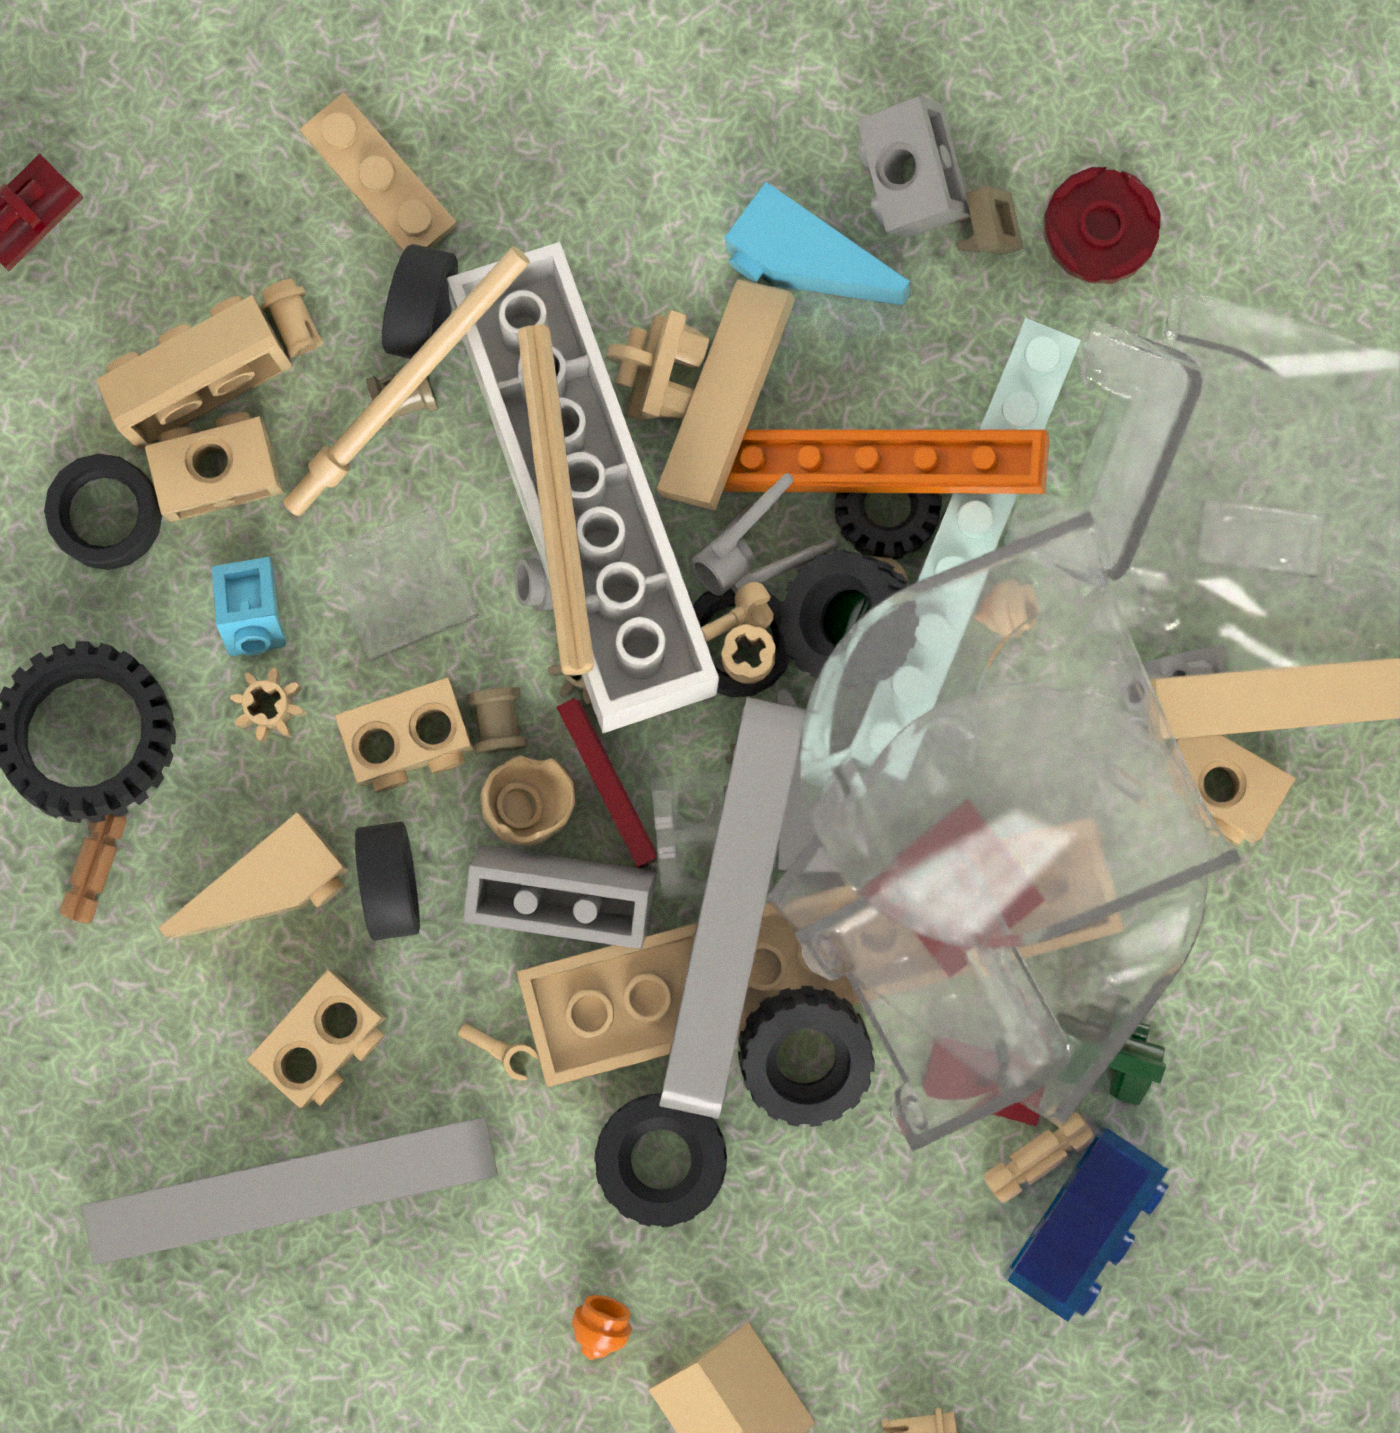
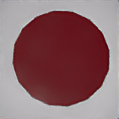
[1044,167,1161,284]

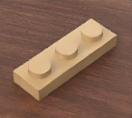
[299,92,458,251]

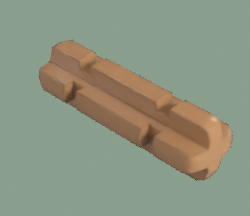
[60,813,127,923]

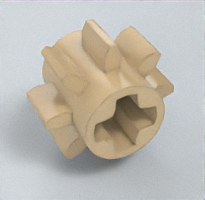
[230,668,306,743]

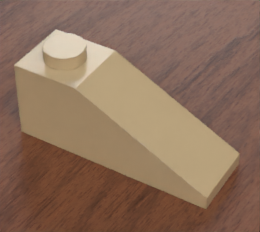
[158,812,349,939]

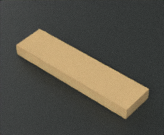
[656,279,795,511]

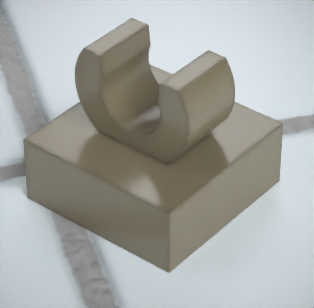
[955,186,1024,255]

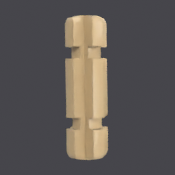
[984,1112,1095,1203]

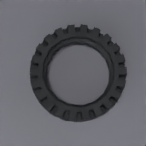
[0,641,176,823]

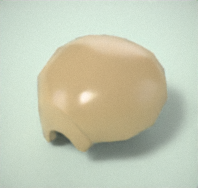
[480,755,576,846]

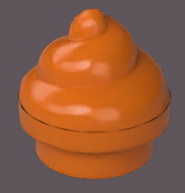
[571,1295,632,1360]

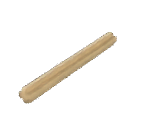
[518,324,594,675]

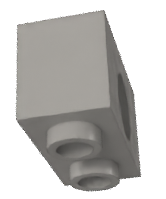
[857,96,970,237]

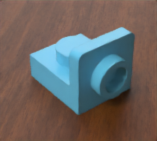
[212,556,286,656]

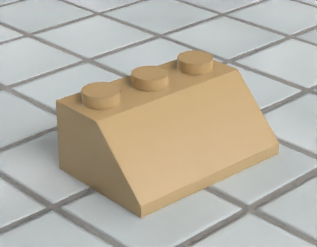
[96,295,293,450]

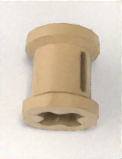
[722,624,775,684]

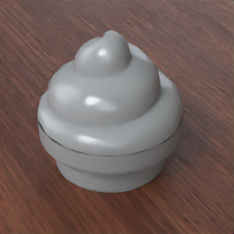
[514,552,553,611]

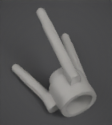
[691,473,839,596]

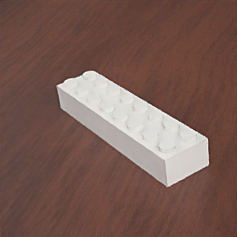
[447,242,719,733]

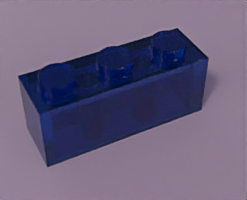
[1003,1127,1169,1322]

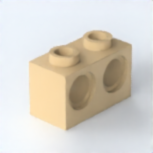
[335,677,474,793]
[247,970,387,1108]

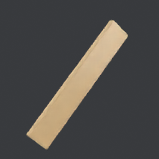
[1146,657,1400,740]

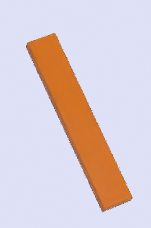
[723,429,1050,494]

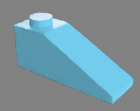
[724,182,910,306]

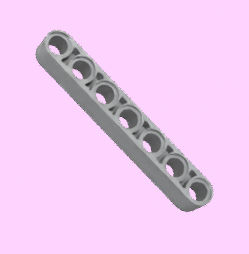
[659,696,806,1119]
[81,1117,498,1265]

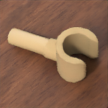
[701,582,774,642]
[458,1023,539,1081]

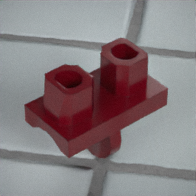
[0,153,84,271]

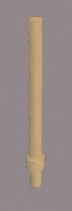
[283,246,530,516]

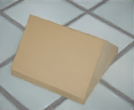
[649,1322,816,1433]

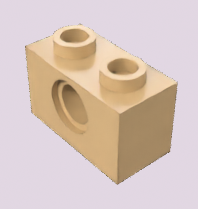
[144,412,284,522]
[1149,735,1296,846]

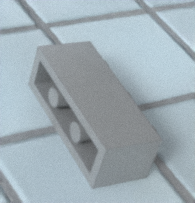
[463,845,657,949]

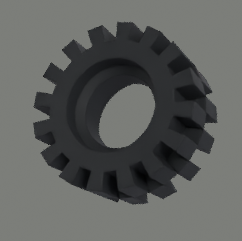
[834,493,942,560]

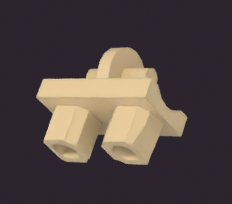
[605,310,709,421]

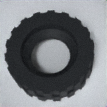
[779,550,918,688]
[738,986,875,1127]
[594,1093,727,1227]

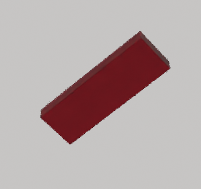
[556,698,658,868]

